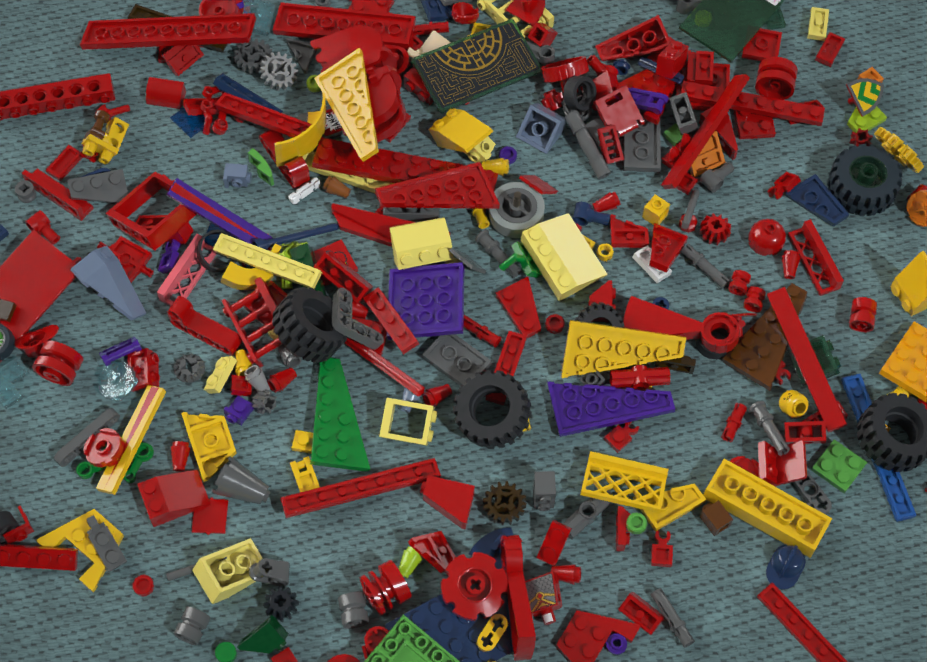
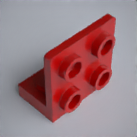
[758,440,807,486]

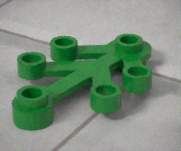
[76,435,154,483]

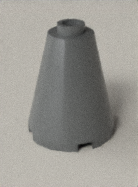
[212,456,271,504]

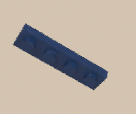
[213,73,283,113]

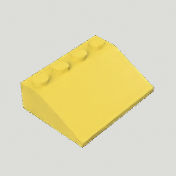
[521,213,607,301]

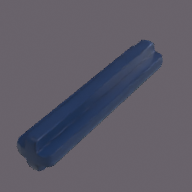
[638,57,684,84]

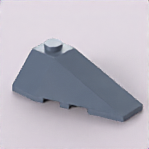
[71,246,146,321]

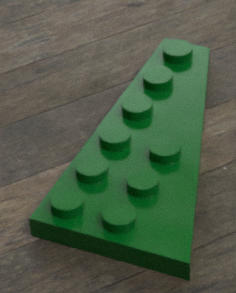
[310,358,370,472]

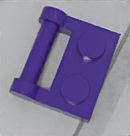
[99,337,142,366]

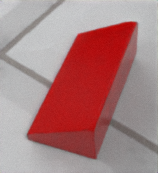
[618,592,665,635]

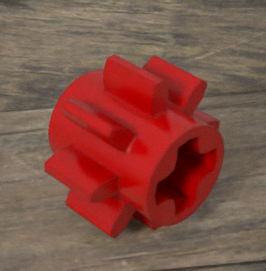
[541,89,564,111]
[849,128,873,147]

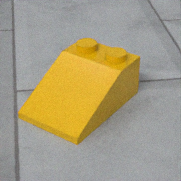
[428,108,493,153]
[890,251,927,316]

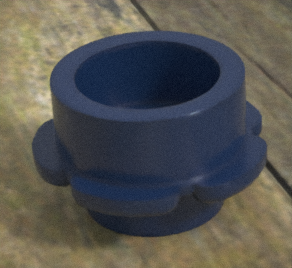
[613,59,630,75]

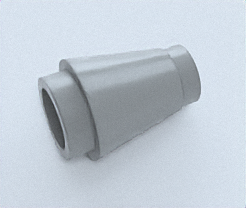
[244,365,270,391]

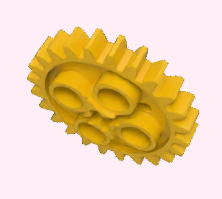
[874,127,924,173]

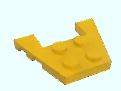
[36,509,124,592]

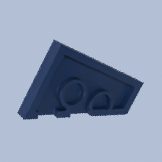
[785,174,849,227]

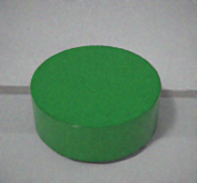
[215,642,237,662]

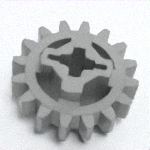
[259,52,298,91]

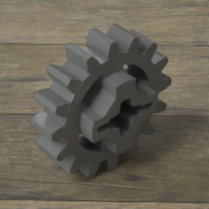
[234,38,272,74]

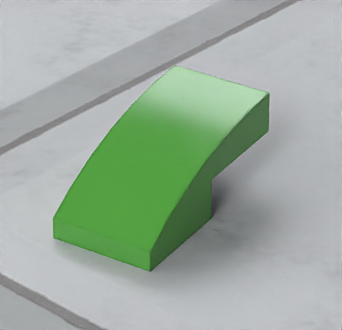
[248,148,274,186]

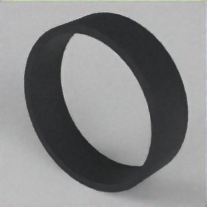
[197,229,237,272]

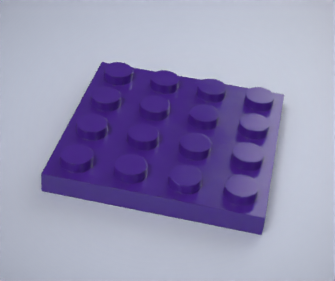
[387,262,465,340]

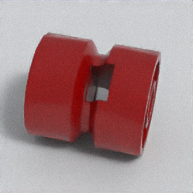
[849,297,877,332]

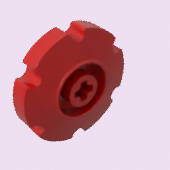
[441,552,508,621]

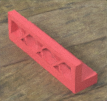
[157,234,217,306]

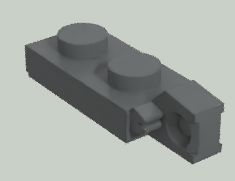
[86,515,127,572]

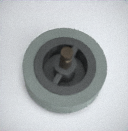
[489,182,545,238]

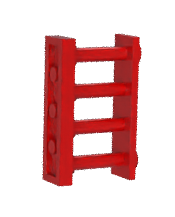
[221,277,283,367]

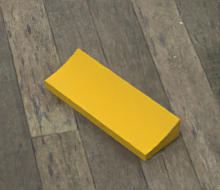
[703,459,832,558]

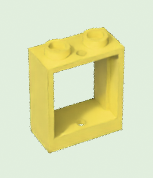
[379,398,437,446]

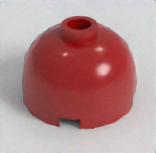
[748,218,786,256]

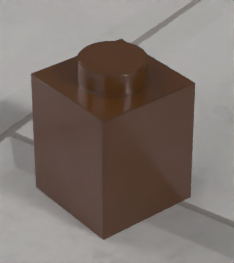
[700,500,733,536]

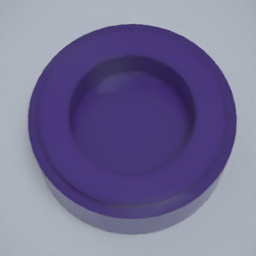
[499,146,517,165]

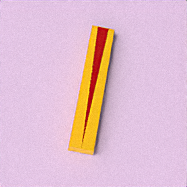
[96,385,166,495]

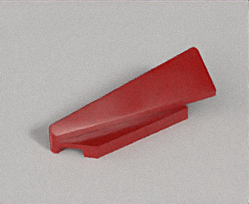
[331,203,415,247]

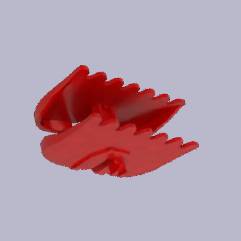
[310,25,406,143]

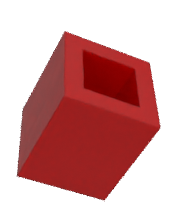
[527,22,558,47]

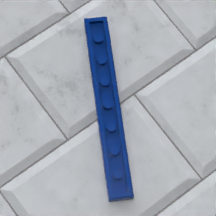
[841,374,916,522]

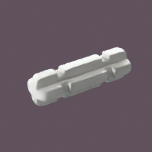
[288,177,321,204]

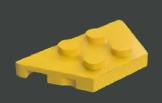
[181,412,237,482]

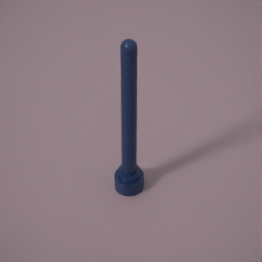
[252,223,339,250]

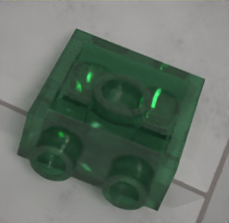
[787,335,842,386]

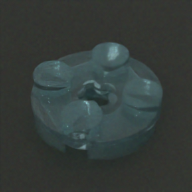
[98,362,138,402]

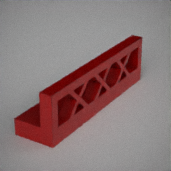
[22,168,94,221]
[788,219,844,296]

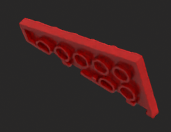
[375,162,500,209]

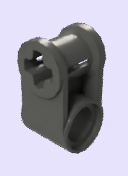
[249,558,290,586]

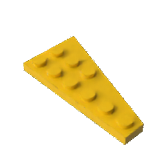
[561,320,686,378]

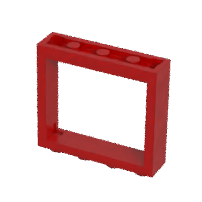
[106,172,197,251]

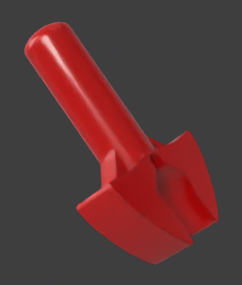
[95,104,130,123]

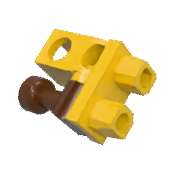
[81,110,129,165]

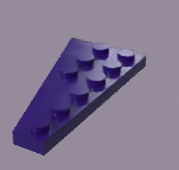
[547,381,675,437]

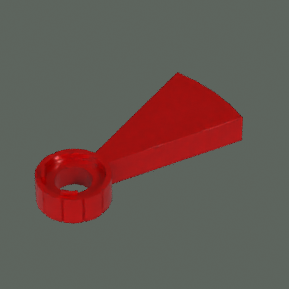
[623,296,740,353]
[501,535,536,661]

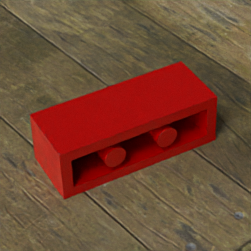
[314,251,374,303]

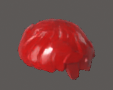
[452,2,479,24]

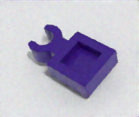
[158,239,180,274]

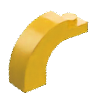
[221,244,281,290]

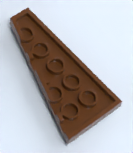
[723,283,808,391]

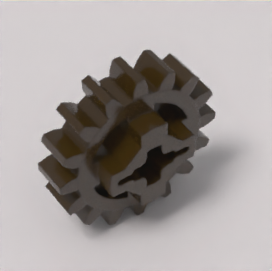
[483,481,527,525]

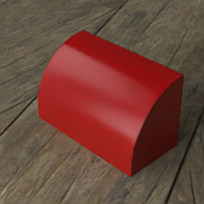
[146,77,186,109]

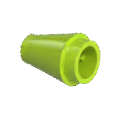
[398,546,422,579]

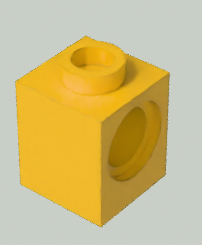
[642,194,670,225]

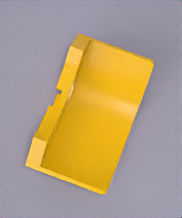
[275,93,326,167]

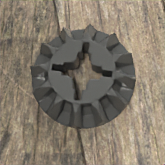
[174,353,205,383]

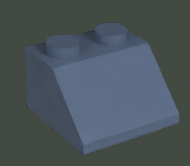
[516,103,567,154]

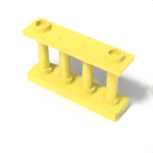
[477,0,554,42]

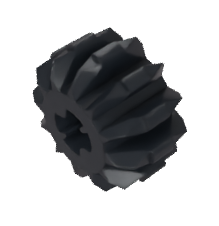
[263,586,299,623]

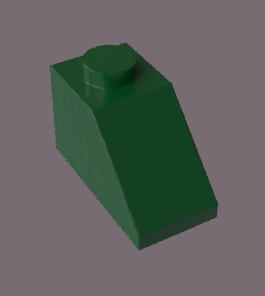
[237,615,289,654]

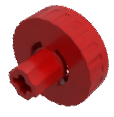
[541,56,589,92]

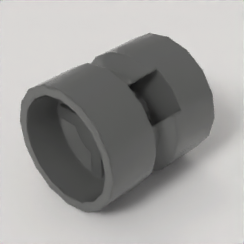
[338,592,369,629]
[173,606,211,646]

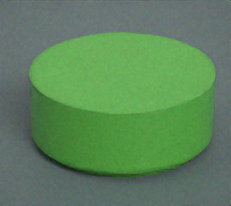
[626,513,647,534]

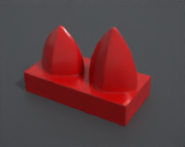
[661,133,691,169]

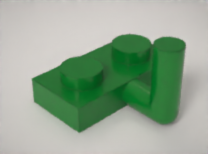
[499,241,542,278]

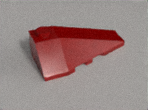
[595,15,671,61]

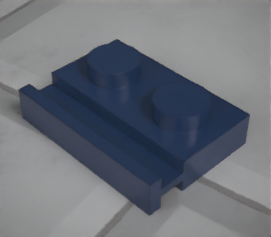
[420,0,453,22]

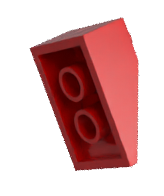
[137,469,211,527]

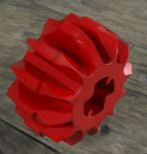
[699,213,731,245]

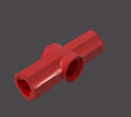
[610,365,671,390]

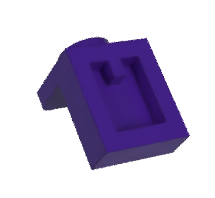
[223,396,254,426]

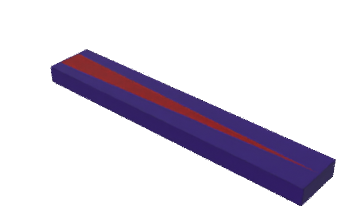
[166,178,273,245]

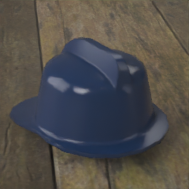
[766,545,806,589]

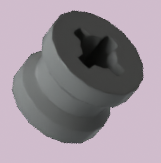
[15,180,37,203]

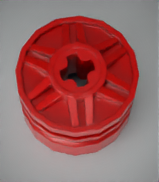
[359,560,412,615]

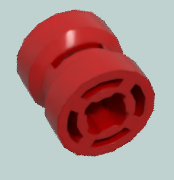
[728,270,751,296]
[743,286,766,313]

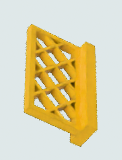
[580,451,669,513]

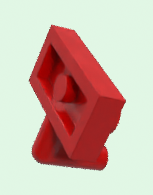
[183,98,219,135]

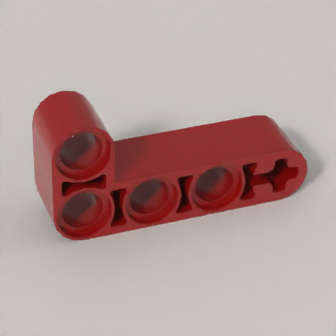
[259,129,310,189]
[167,296,243,356]

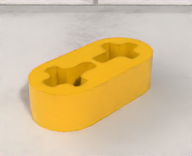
[477,614,508,652]

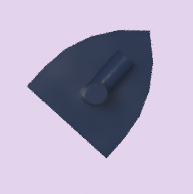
[468,527,513,569]

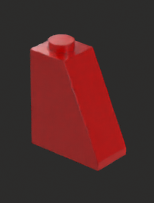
[420,475,475,529]

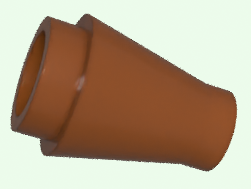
[323,176,351,199]

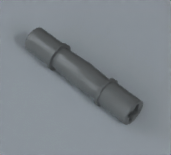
[565,110,611,180]

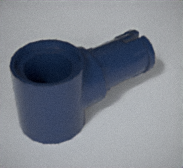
[572,201,610,226]

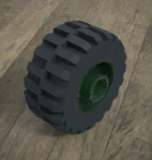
[827,144,903,216]

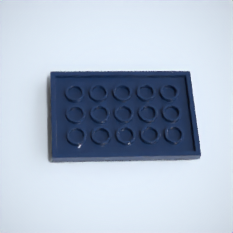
[385,566,513,662]

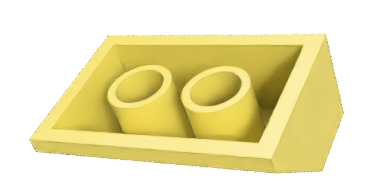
[389,217,454,270]

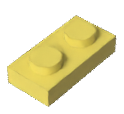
[807,7,829,41]
[204,356,237,394]

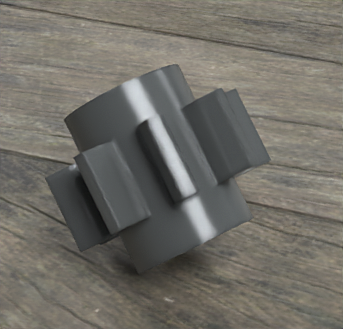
[252,390,277,414]

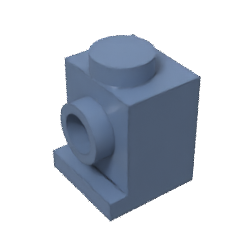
[223,163,252,188]

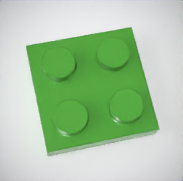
[811,439,867,493]

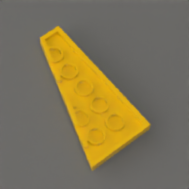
[314,48,379,162]

